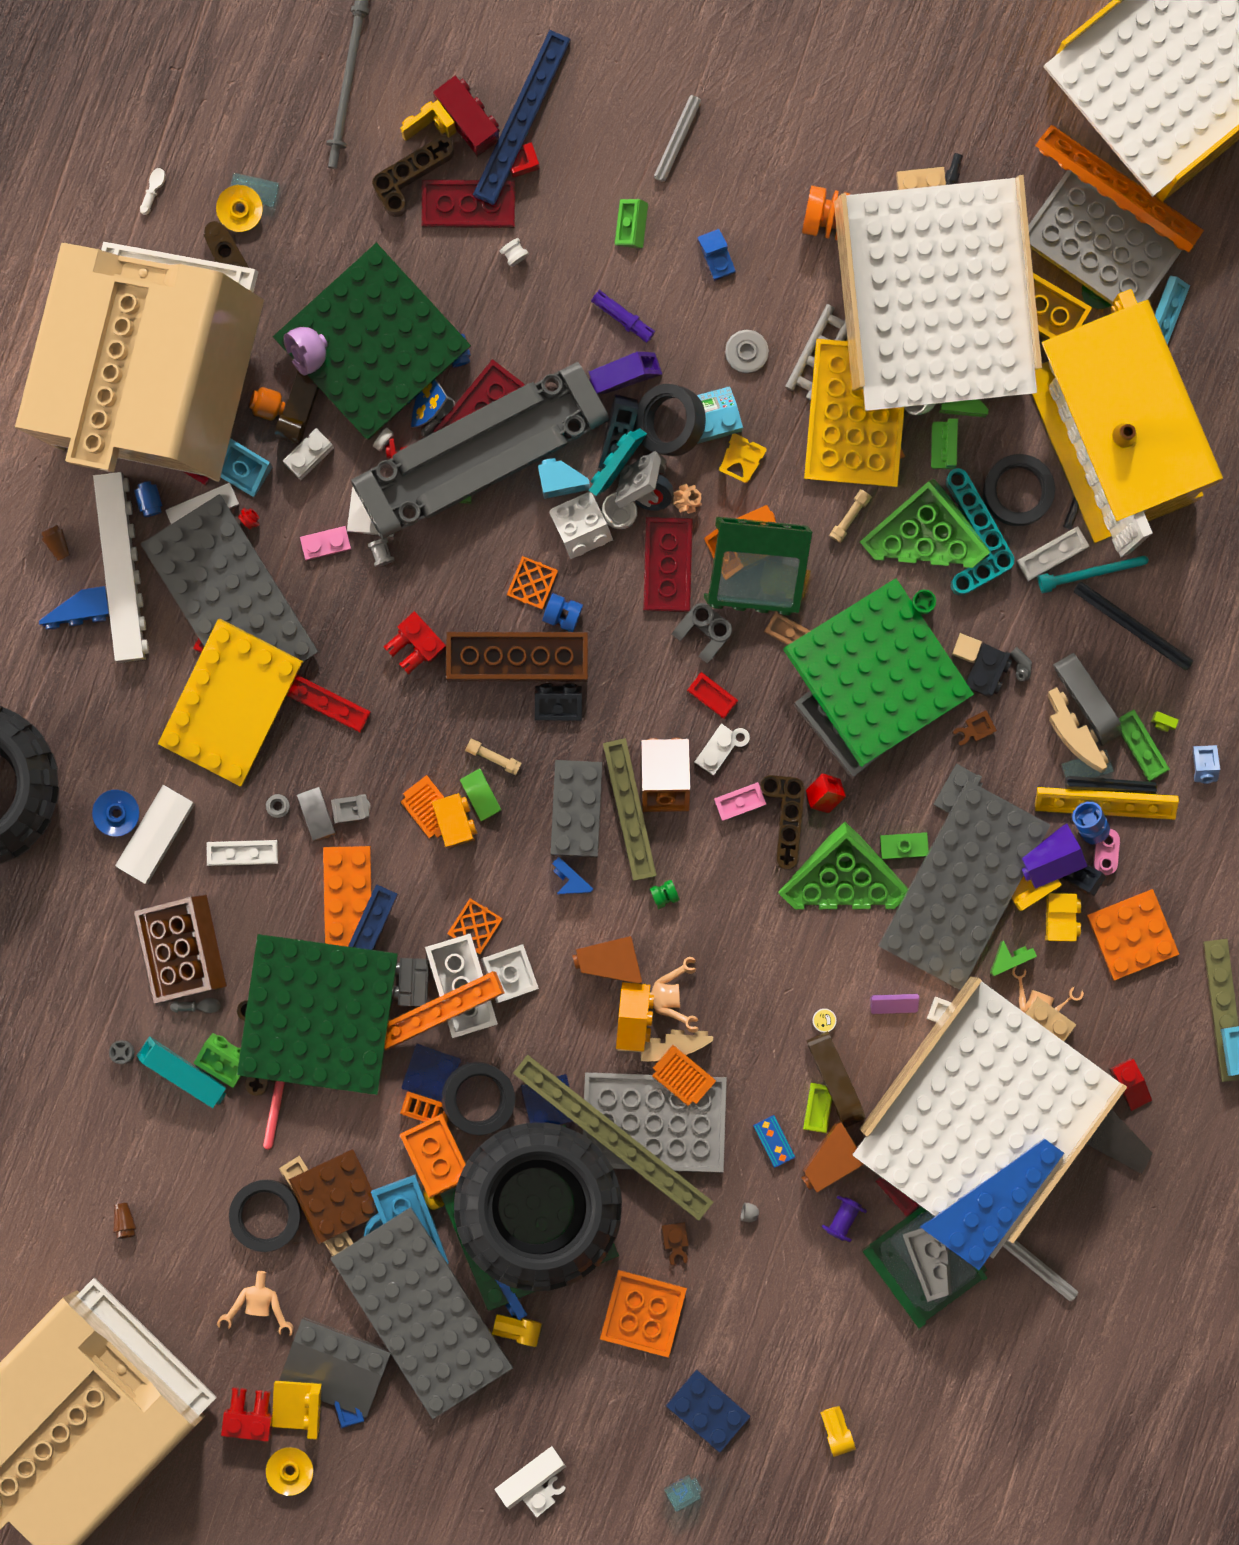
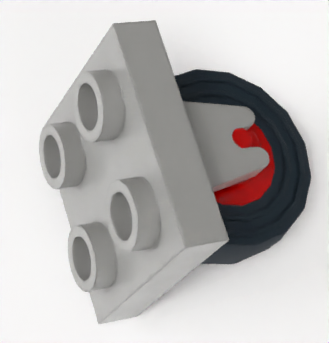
[615,451,674,511]

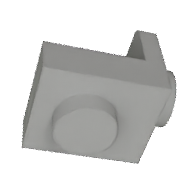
[331,794,370,823]

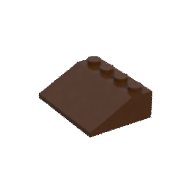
[134,895,227,1003]

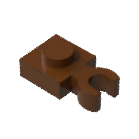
[952,710,997,746]
[662,1222,689,1265]

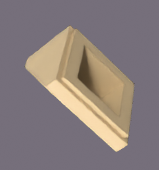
[952,633,982,663]

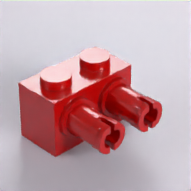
[383,611,446,675]
[221,1387,273,1442]

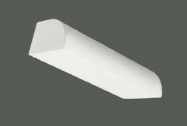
[115,785,195,884]

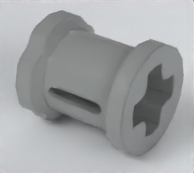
[368,538,395,567]

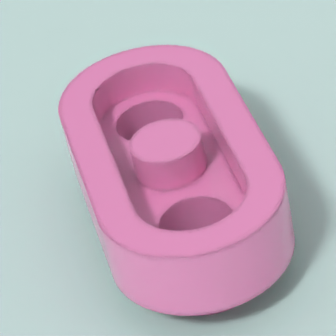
[1093,829,1120,876]

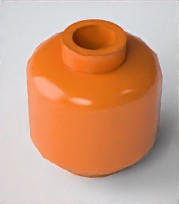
[249,387,285,421]

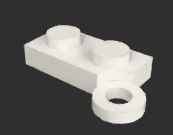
[694,724,750,776]

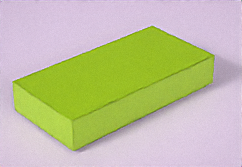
[803,1083,832,1133]

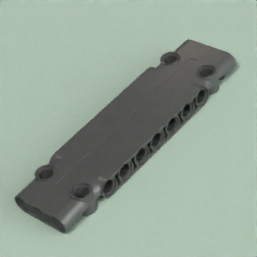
[351,362,609,539]

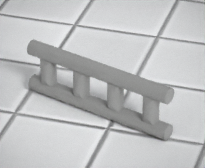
[785,304,847,400]

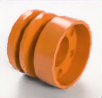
[802,186,850,240]

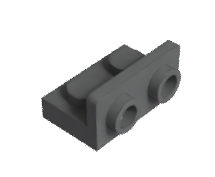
[933,763,983,813]

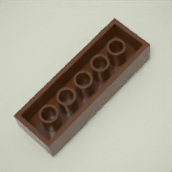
[446,632,588,682]

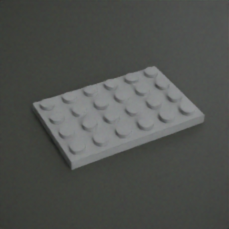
[1028,170,1182,305]
[583,1072,727,1172]

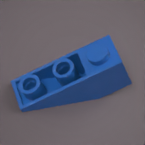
[39,586,110,630]

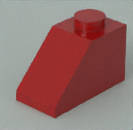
[1109,1058,1152,1111]

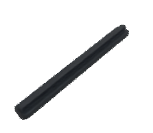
[1074,582,1193,670]

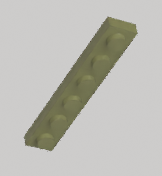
[603,738,656,881]
[1203,939,1239,1082]

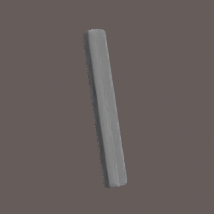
[654,95,701,182]
[1003,1239,1078,1301]

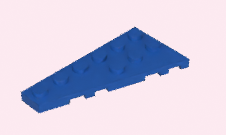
[920,1138,1064,1270]

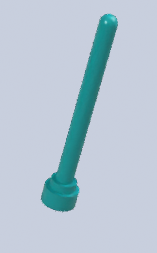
[1038,556,1149,594]

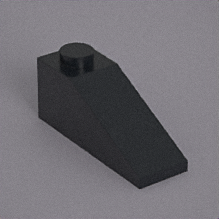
[598,394,639,469]

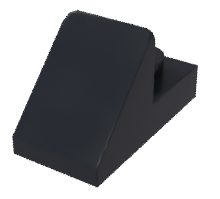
[1062,865,1107,896]

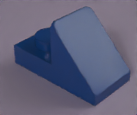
[697,229,736,281]
[552,857,593,895]

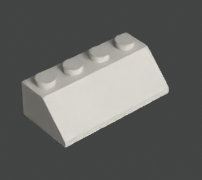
[425,934,498,1038]

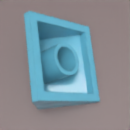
[220,438,273,497]

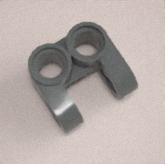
[671,603,732,664]

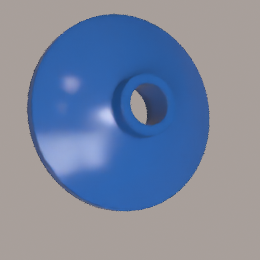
[92,789,140,837]

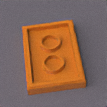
[399,1114,466,1199]

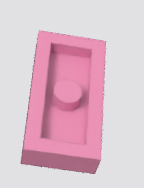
[300,526,351,561]
[714,782,766,821]

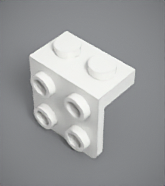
[549,492,613,559]

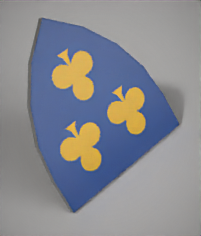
[411,379,455,428]

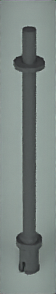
[326,0,369,169]

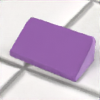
[870,994,919,1014]

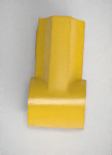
[492,1314,542,1347]
[820,1406,856,1457]

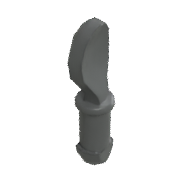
[421,397,454,438]
[170,998,221,1013]

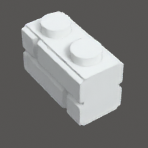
[283,428,334,480]

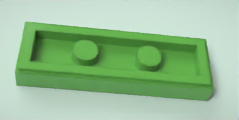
[1118,709,1170,782]

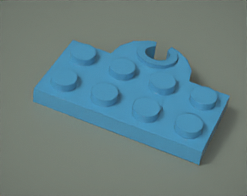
[364,1174,449,1264]

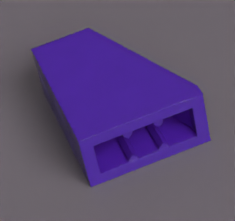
[589,352,662,394]
[1021,824,1087,889]

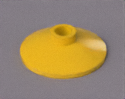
[216,185,263,232]
[266,1447,313,1496]

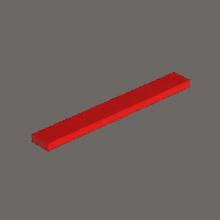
[193,638,371,733]

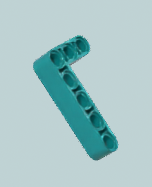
[946,468,1015,596]

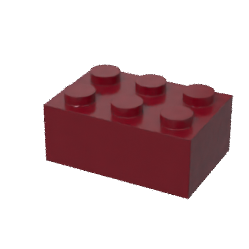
[433,75,500,157]

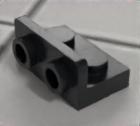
[966,643,1012,698]
[535,683,582,721]

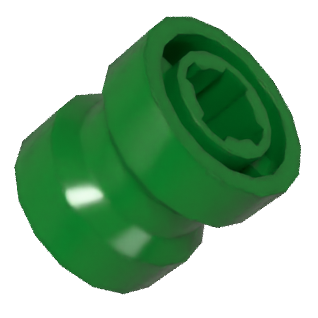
[912,589,936,615]
[650,879,680,910]

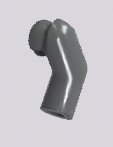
[1010,647,1032,682]

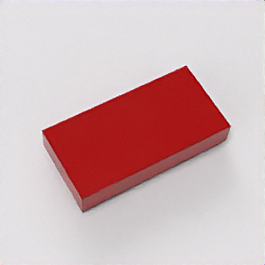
[687,672,738,719]

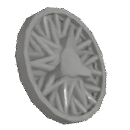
[725,330,769,373]

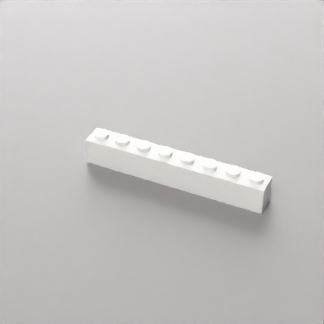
[93,472,149,663]

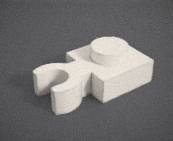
[523,1475,566,1517]

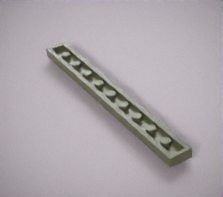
[513,1055,713,1220]

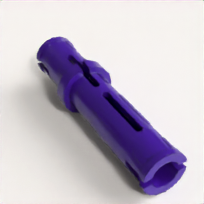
[591,290,656,343]

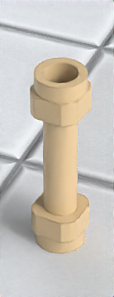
[829,489,872,543]
[465,738,522,776]

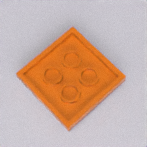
[1087,889,1179,981]
[600,1270,687,1358]

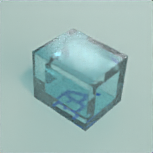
[664,1475,702,1512]

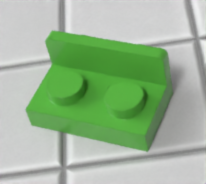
[931,418,958,469]
[194,1033,241,1088]

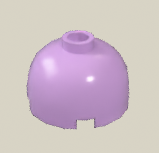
[283,327,327,375]

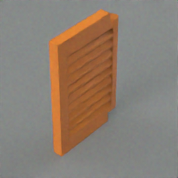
[400,775,444,838]
[652,1045,716,1106]

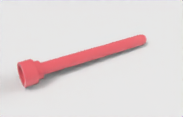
[263,1081,285,1150]

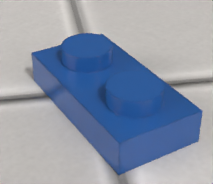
[496,1280,527,1320]

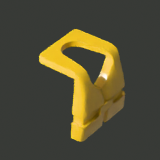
[719,433,766,483]

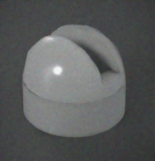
[740,1202,759,1222]

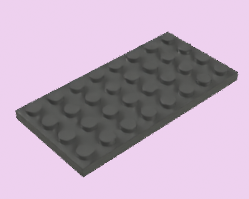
[141,494,319,663]
[878,780,1051,990]
[330,1207,513,1419]

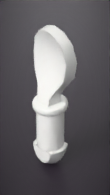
[140,168,166,215]

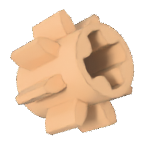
[673,484,702,514]

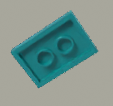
[589,428,647,496]

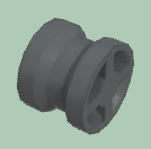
[109,1040,135,1064]

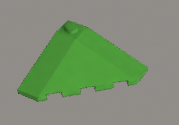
[860,479,990,568]
[779,822,908,909]

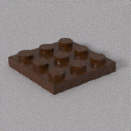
[289,1149,379,1244]

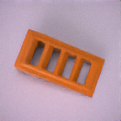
[400,1091,448,1123]

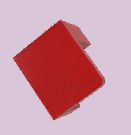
[511,142,540,178]
[806,773,846,813]

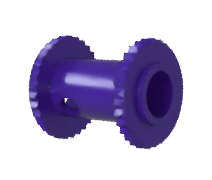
[822,1196,867,1242]

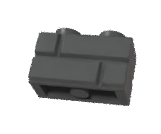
[394,958,429,1006]

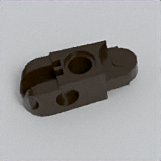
[203,221,249,268]

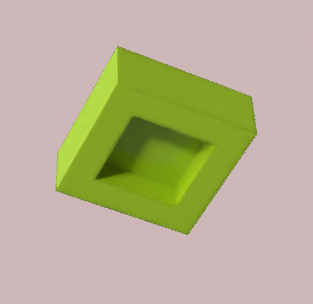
[1151,711,1179,732]

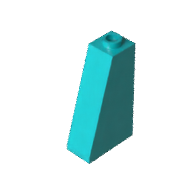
[136,1036,226,1108]

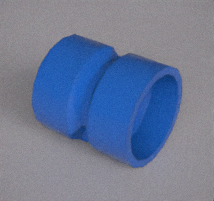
[542,593,583,632]
[1072,802,1110,844]

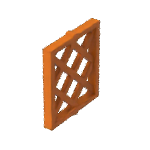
[507,556,558,609]
[447,898,502,954]

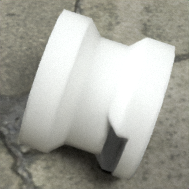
[500,238,529,267]

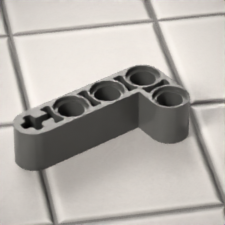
[1053,653,1122,746]

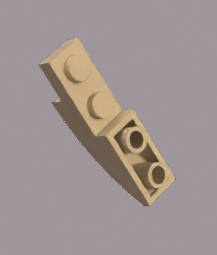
[1047,688,1109,773]
[618,1030,713,1061]

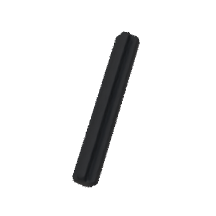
[1065,776,1157,794]

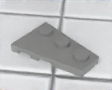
[903,1228,952,1302]

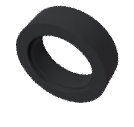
[635,384,706,457]
[983,454,1055,526]
[442,1062,515,1135]
[229,1180,301,1252]

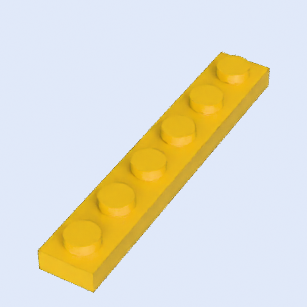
[1035,787,1179,820]

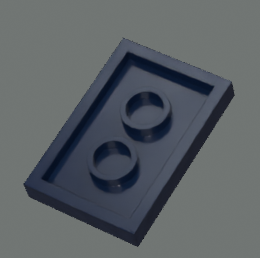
[666,1369,750,1452]

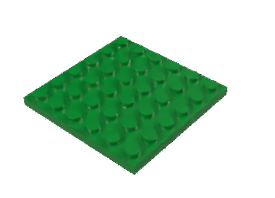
[783,578,974,767]

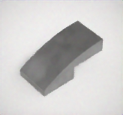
[297,787,336,842]

